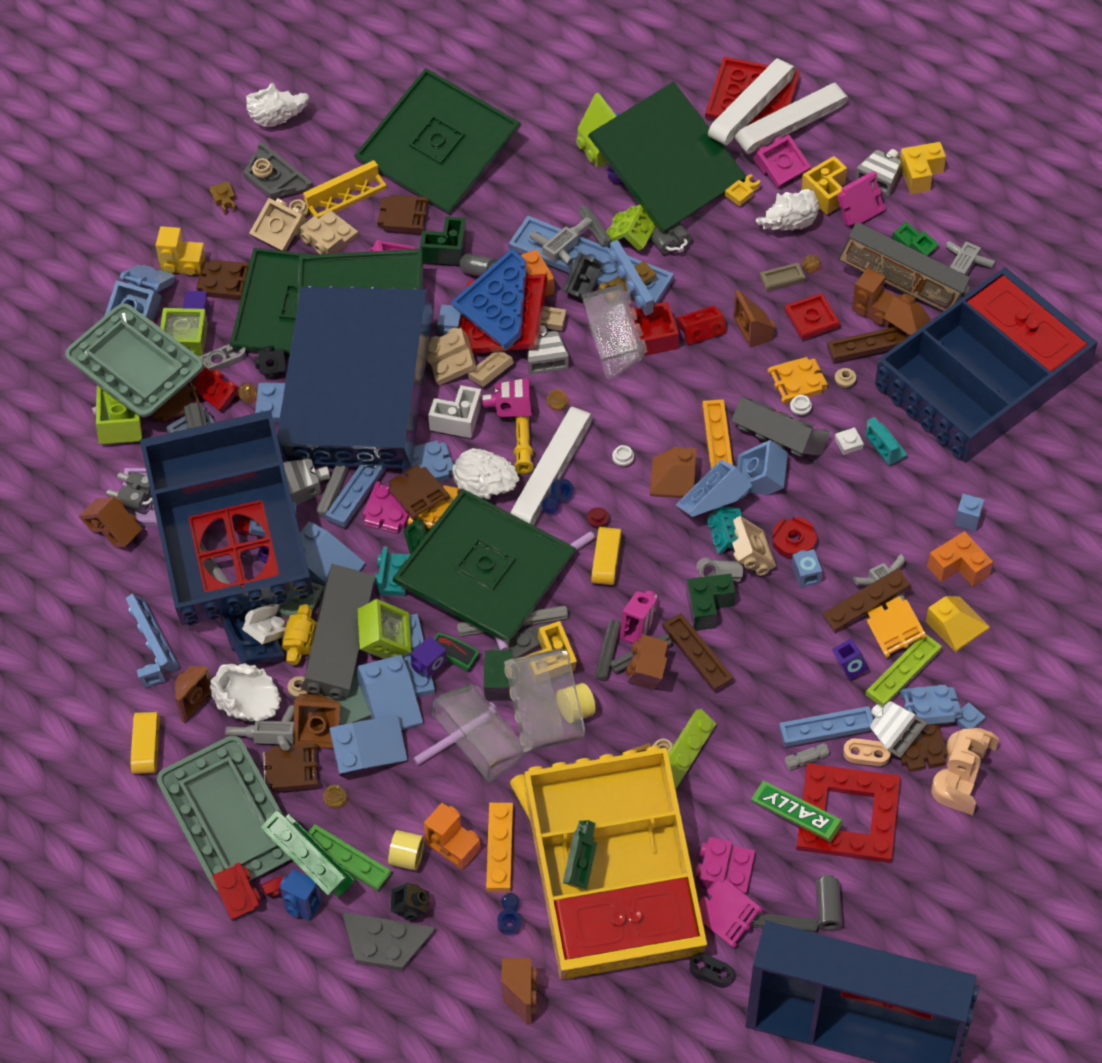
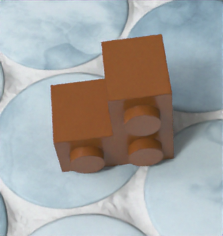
[852,267,897,328]
[78,496,142,548]
[626,634,668,690]

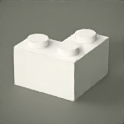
[429,385,482,438]

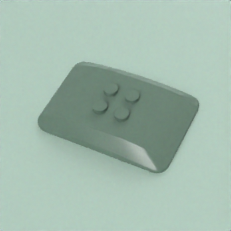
[65,304,203,417]
[157,736,292,892]

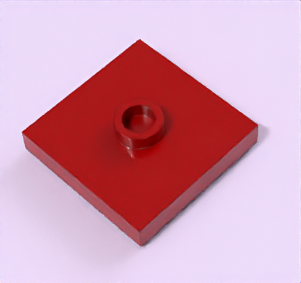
[784,293,840,340]

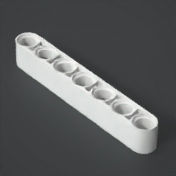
[708,58,795,145]
[735,83,848,154]
[511,406,593,525]

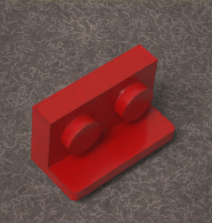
[676,305,726,345]
[193,367,242,412]
[212,862,261,920]

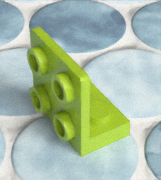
[606,205,656,250]

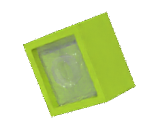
[160,308,208,356]
[358,599,411,659]

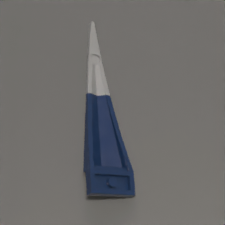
[200,541,285,665]

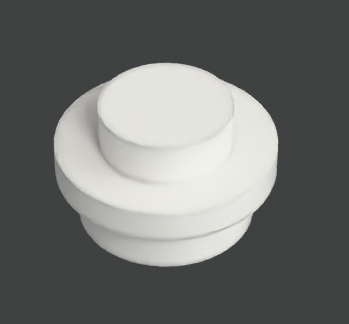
[790,395,812,415]
[612,445,634,466]

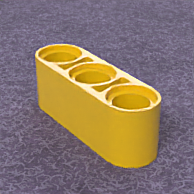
[591,527,621,586]
[131,712,160,774]

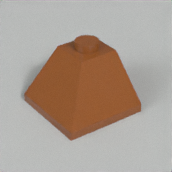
[733,290,776,348]
[884,294,931,335]
[650,447,696,498]
[175,666,212,724]
[293,694,341,748]

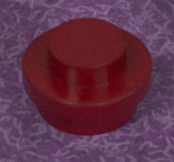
[587,507,609,528]

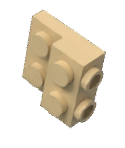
[249,198,307,251]
[300,210,359,255]
[427,328,477,386]
[732,516,776,576]

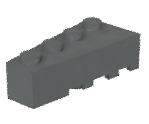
[732,397,831,456]

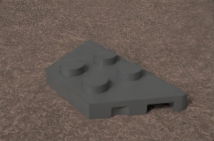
[243,141,313,199]
[343,912,435,971]

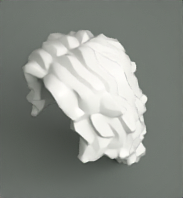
[246,83,309,127]
[756,189,820,231]
[452,448,520,499]
[210,663,282,722]

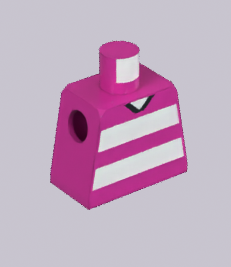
[483,378,532,417]
[619,591,657,644]

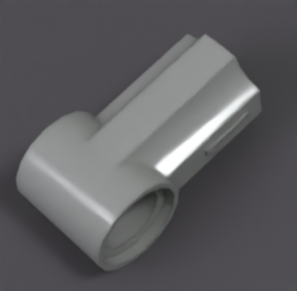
[696,557,743,582]

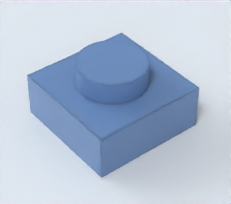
[137,663,166,688]
[954,702,986,729]

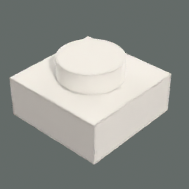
[835,428,864,455]

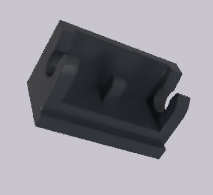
[563,252,604,302]

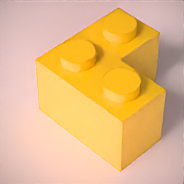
[900,142,946,194]
[801,156,847,215]
[155,226,206,275]
[524,621,577,685]

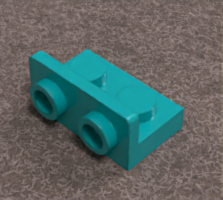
[865,417,907,466]
[707,506,742,554]
[374,546,410,597]

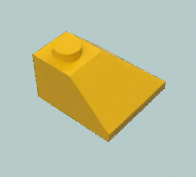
[926,596,990,653]

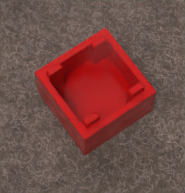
[627,302,679,357]

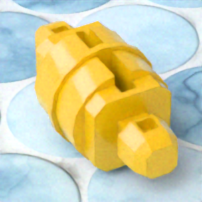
[282,604,316,665]

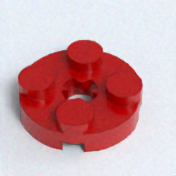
[772,517,817,558]

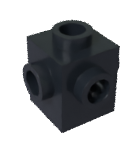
[254,345,286,377]
[390,882,429,921]

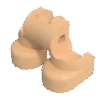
[931,728,999,815]

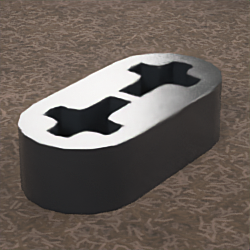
[689,953,734,988]

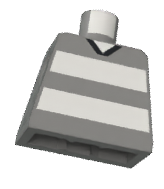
[855,149,901,197]
[528,325,569,375]
[283,458,330,505]
[870,701,927,758]

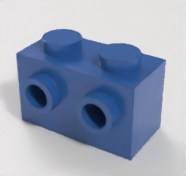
[280,869,322,922]

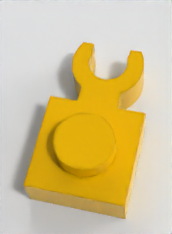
[725,174,761,207]

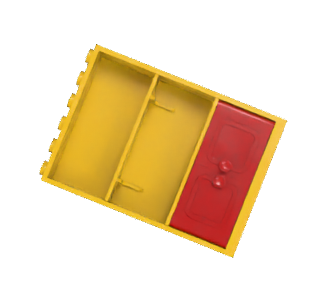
[524,746,707,980]

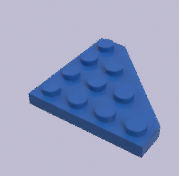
[451,249,527,350]

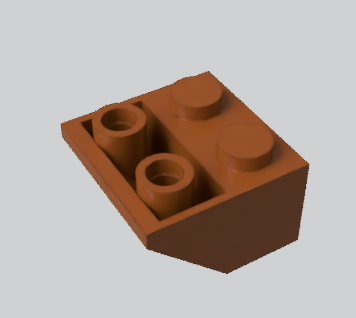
[501,958,537,1024]

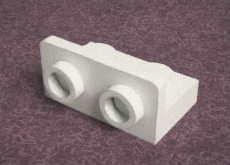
[242,604,286,644]

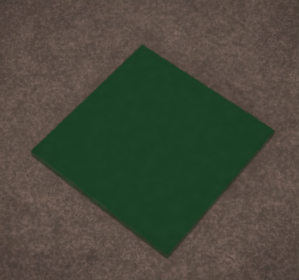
[354,68,521,216]
[588,81,746,233]
[230,248,312,356]
[296,248,423,314]
[393,488,577,644]

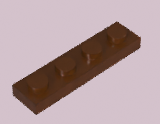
[827,326,910,363]
[822,567,911,634]
[662,613,734,693]

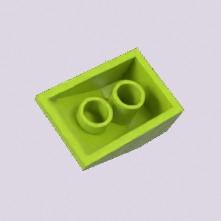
[576,93,616,168]
[96,385,142,444]

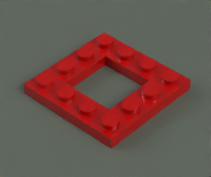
[796,763,900,863]

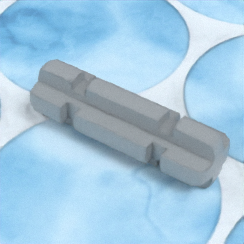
[785,743,829,770]

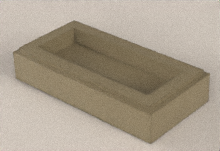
[759,263,806,292]

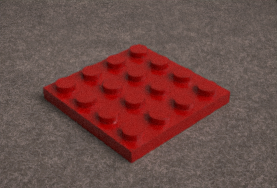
[705,57,800,126]
[459,274,548,353]

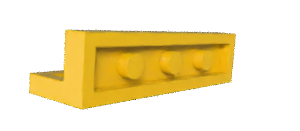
[303,160,387,219]

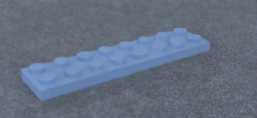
[508,216,674,304]

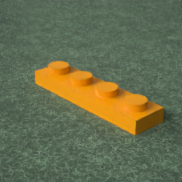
[702,399,733,469]
[486,803,513,892]

